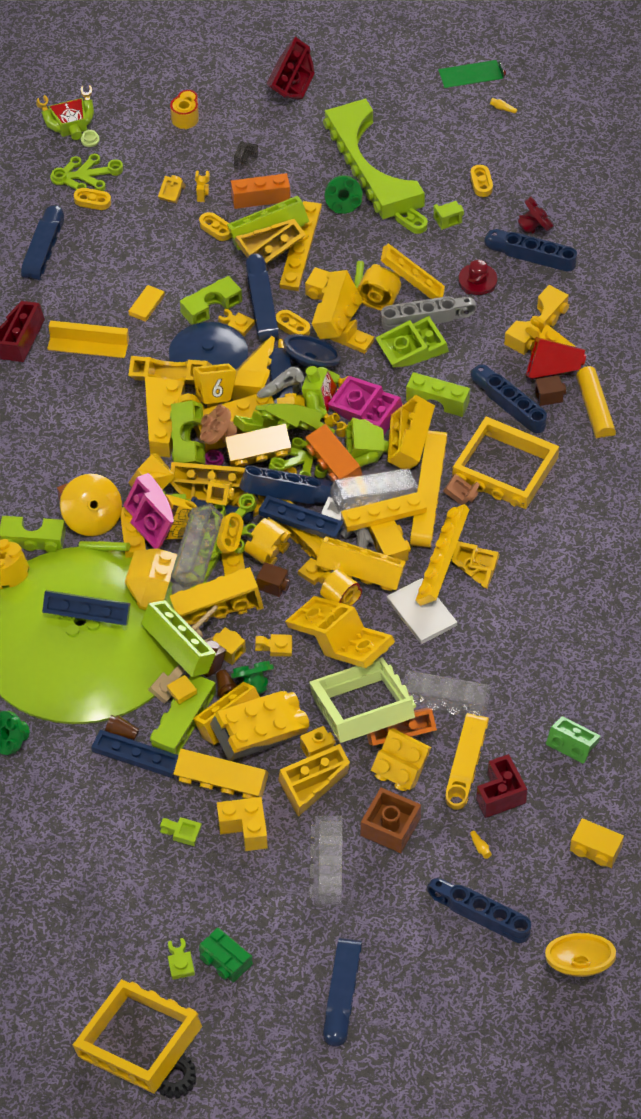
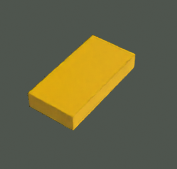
[128,285,165,322]

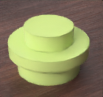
[81,130,100,147]

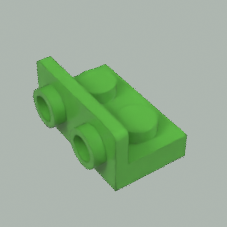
[546,716,601,763]

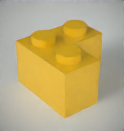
[217,797,268,851]

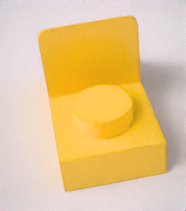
[330,320,374,354]

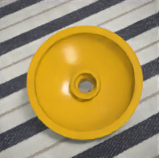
[60,474,122,536]
[545,933,616,977]

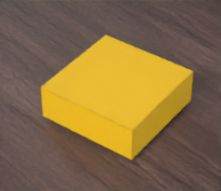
[167,675,197,704]

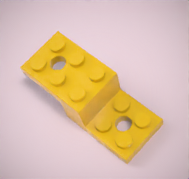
[285,596,395,668]

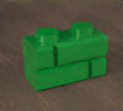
[199,928,253,983]

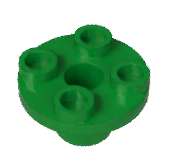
[324,175,363,214]
[231,661,274,695]
[0,711,30,755]

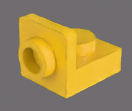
[158,175,186,204]

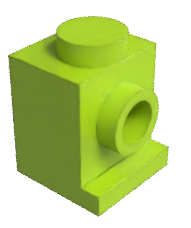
[433,201,464,230]

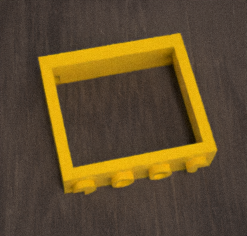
[452,417,559,509]
[73,979,202,1094]

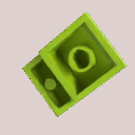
[375,316,449,367]

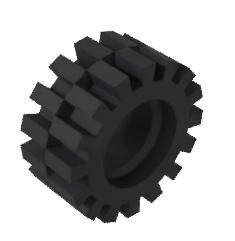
[157,1054,196,1099]

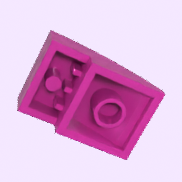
[328,376,403,434]
[123,473,174,549]

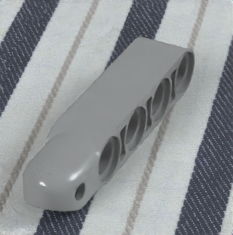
[381,297,477,331]

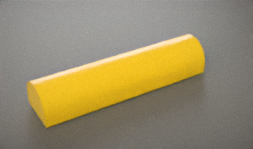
[576,366,616,438]

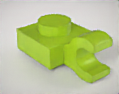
[160,817,202,846]

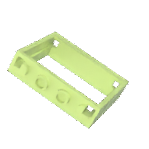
[309,657,416,743]

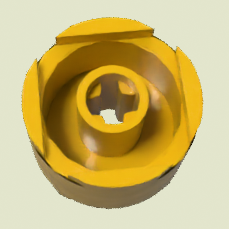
[357,264,401,311]
[244,517,291,565]
[0,539,30,589]

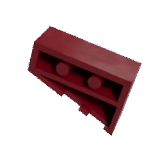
[0,301,45,362]

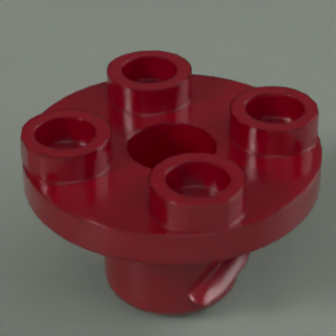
[518,196,554,233]
[458,260,497,295]

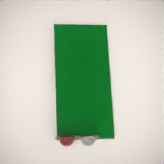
[438,60,506,88]

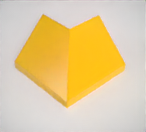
[128,453,175,490]

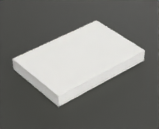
[387,578,457,644]

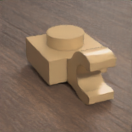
[148,665,185,703]

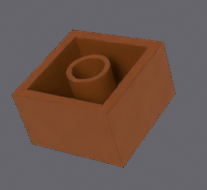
[361,787,421,853]

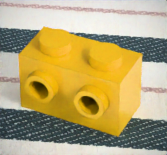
[570,818,624,868]

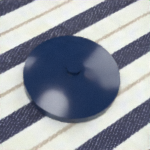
[169,322,248,370]

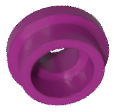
[205,449,224,466]

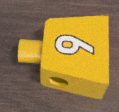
[193,364,236,408]

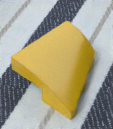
[452,541,500,589]

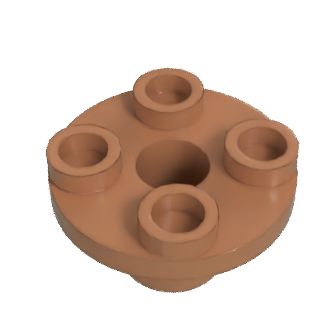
[200,404,237,444]

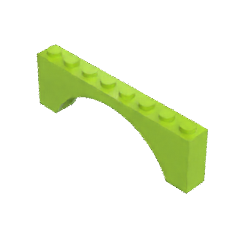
[323,99,425,220]

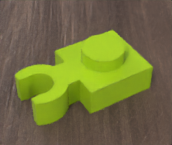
[167,938,195,980]

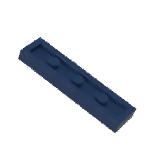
[259,495,344,539]
[42,590,131,626]
[91,730,179,778]

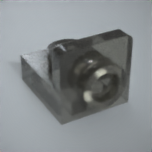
[234,141,258,170]

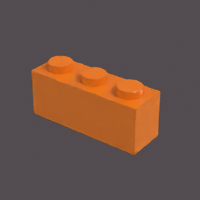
[231,173,290,209]
[305,424,363,489]
[367,707,437,746]

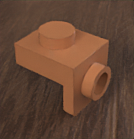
[443,474,480,505]

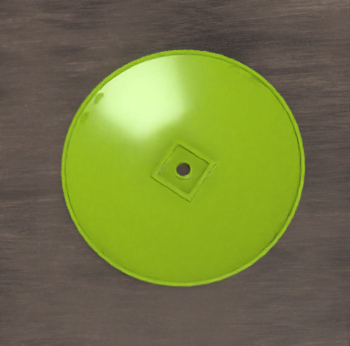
[0,547,181,724]

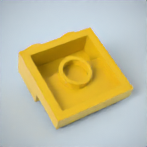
[371,728,431,791]

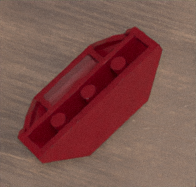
[266,36,315,99]

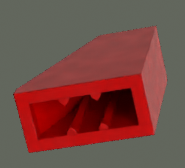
[525,337,586,378]

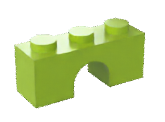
[180,276,242,325]
[406,372,470,417]
[170,401,205,464]
[0,516,66,552]

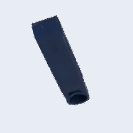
[21,205,64,280]
[484,229,577,272]
[246,253,279,342]
[470,364,547,433]
[239,466,340,504]
[427,878,531,943]
[323,938,362,1046]

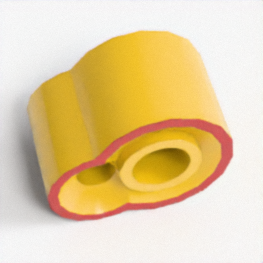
[170,90,199,129]
[320,570,362,606]

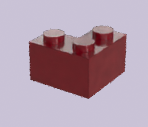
[476,754,528,818]

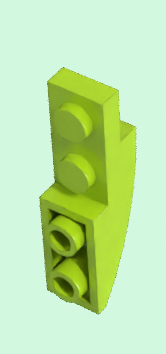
[255,403,335,433]

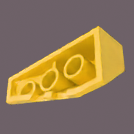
[231,336,275,400]

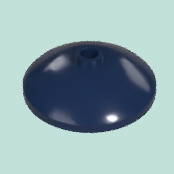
[283,334,341,368]

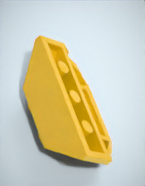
[170,462,247,506]
[125,548,177,610]

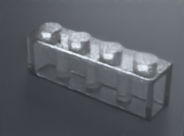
[330,468,418,512]
[171,503,223,588]
[403,670,492,717]
[309,816,343,906]

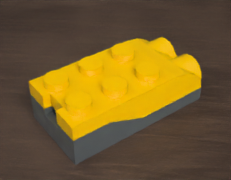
[210,691,309,761]

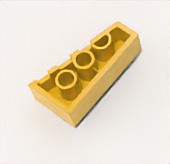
[145,377,185,458]
[193,394,274,454]
[170,567,264,625]

